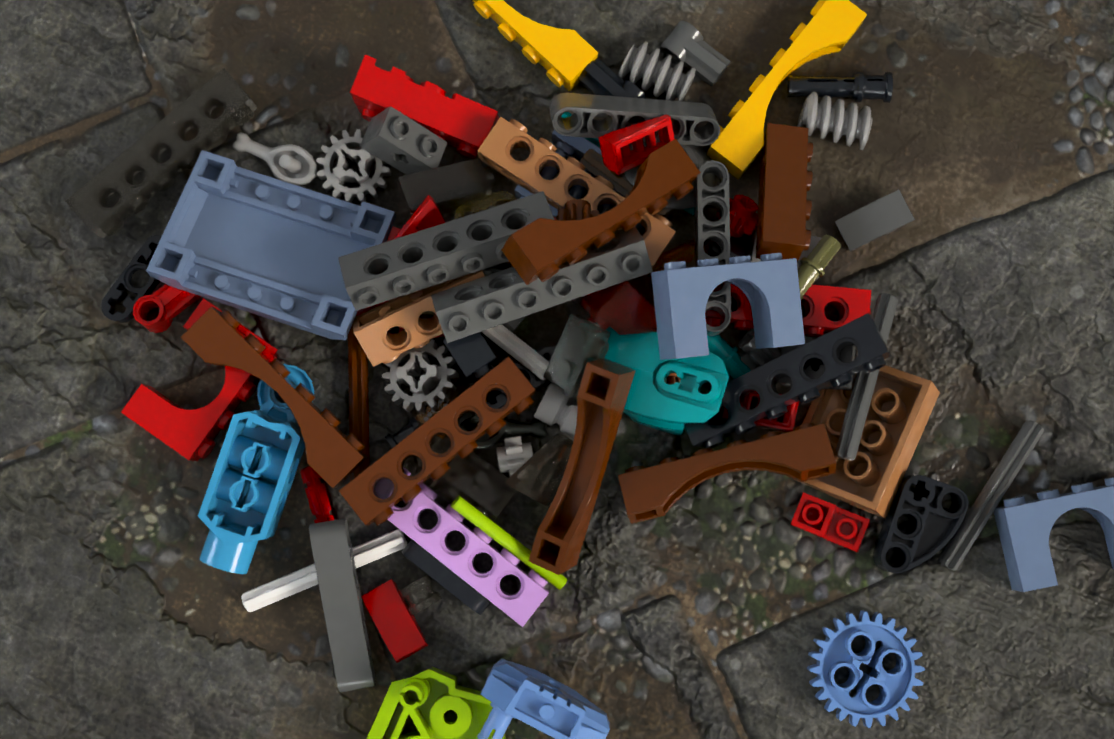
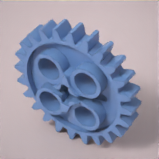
[807,610,925,728]

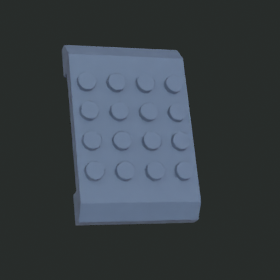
[146,150,396,340]

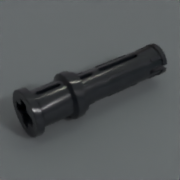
[787,72,893,103]

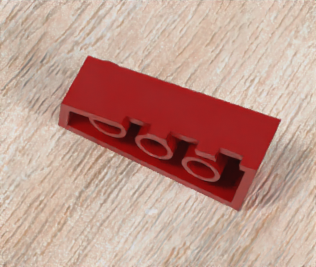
[350,54,499,158]

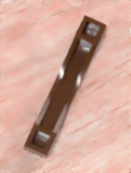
[501,139,701,285]
[181,307,368,488]
[529,358,636,575]
[618,423,836,524]

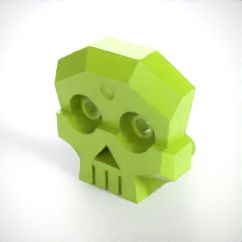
[367,666,506,739]

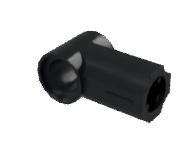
[578,58,647,122]

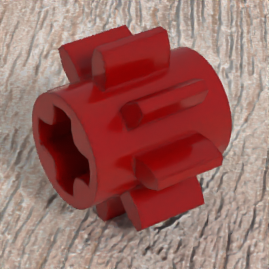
[716,195,758,238]

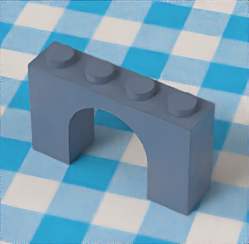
[651,253,805,360]
[994,477,1114,592]

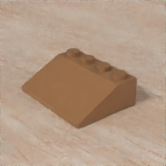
[792,365,940,519]

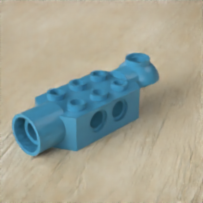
[198,364,314,574]

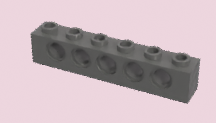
[338,191,554,311]
[431,227,653,343]

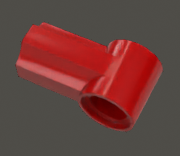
[133,284,201,333]

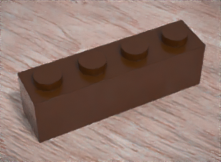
[756,123,813,262]

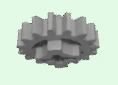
[316,129,392,203]
[382,339,459,414]

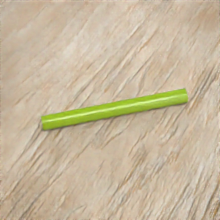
[451,496,567,590]

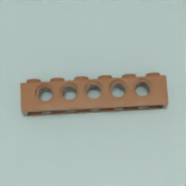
[477,117,676,269]

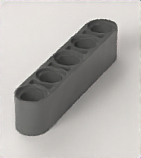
[549,93,720,146]
[694,160,731,336]
[309,518,376,693]

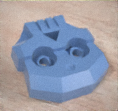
[477,659,610,739]

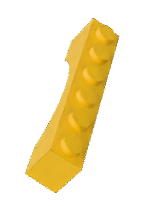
[473,0,599,91]
[707,0,867,179]

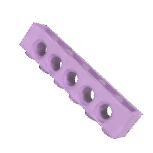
[375,467,549,627]

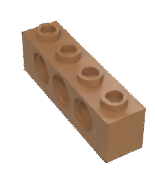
[353,269,487,367]

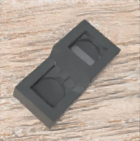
[835,190,915,252]

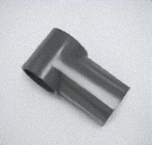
[659,21,731,87]

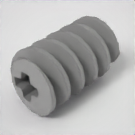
[618,41,696,101]
[797,92,873,150]

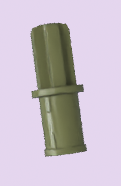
[798,234,841,300]

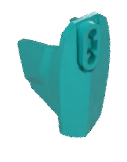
[558,322,729,435]

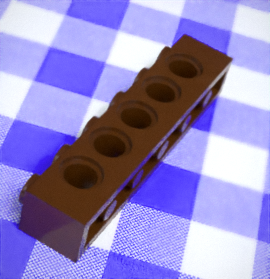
[339,357,535,526]

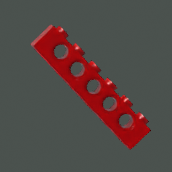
[705,284,872,337]

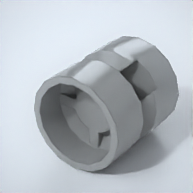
[534,378,578,438]

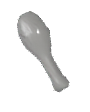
[232,132,317,185]

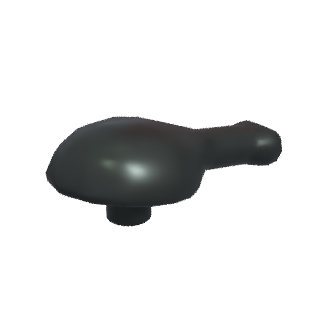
[459,413,548,449]

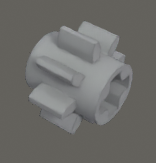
[496,436,535,479]

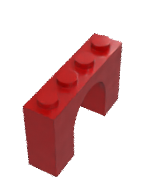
[121,298,278,461]

